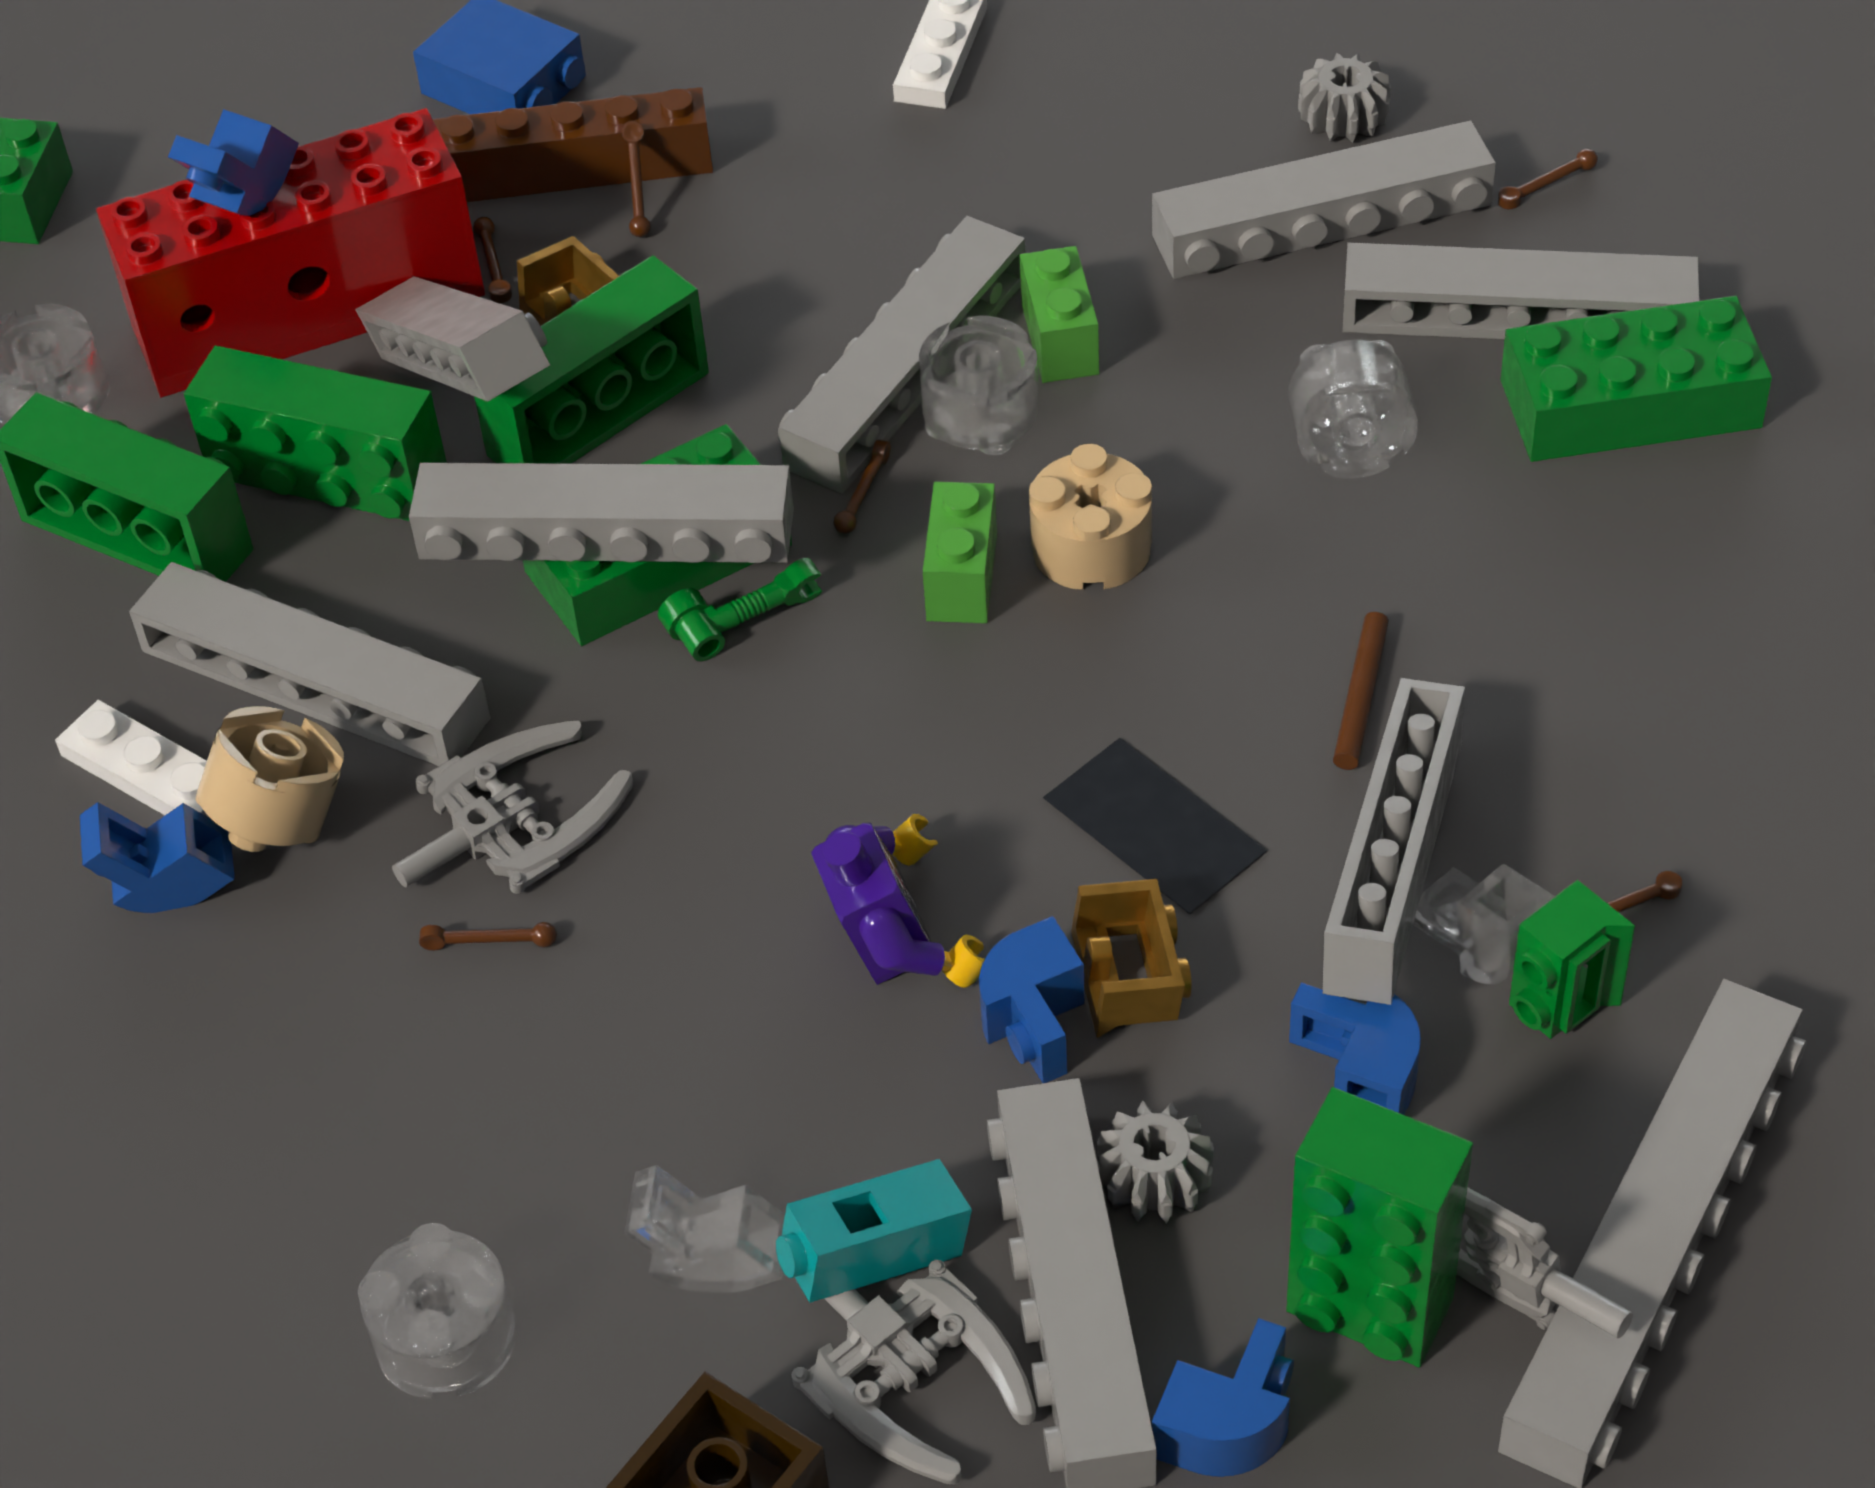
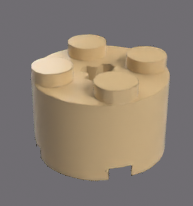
[1029,444,1152,590]
[195,706,344,852]

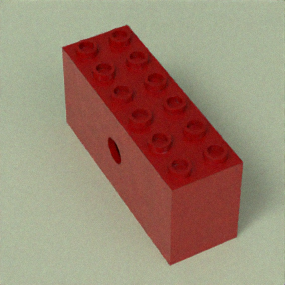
[96,108,485,398]

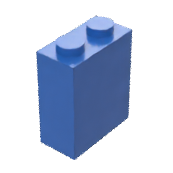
[413,0,586,114]

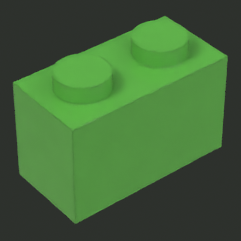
[1020,246,1099,383]
[923,482,997,623]

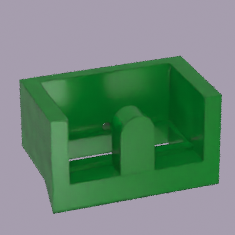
[1509,879,1635,1039]

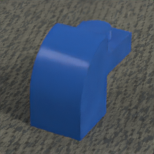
[168,109,299,216]
[79,802,235,913]
[979,916,1085,1083]
[1289,982,1421,1115]
[1152,1318,1294,1477]

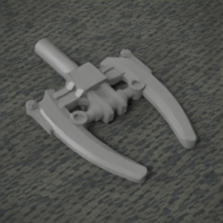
[392,720,633,894]
[1457,1188,1633,1338]
[791,1260,1036,1485]

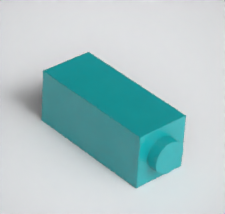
[776,1159,972,1303]

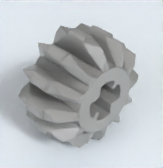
[1298,52,1391,143]
[1097,1101,1214,1224]

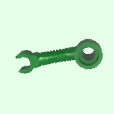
[658,558,822,662]

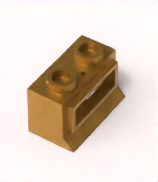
[517,236,619,326]
[1071,879,1192,1038]

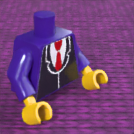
[811,814,985,988]

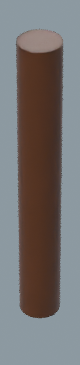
[1333,612,1389,770]

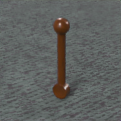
[622,121,651,238]
[1498,148,1598,210]
[473,217,512,303]
[833,439,891,534]
[1607,871,1683,912]
[419,922,557,951]

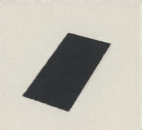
[1043,738,1267,914]

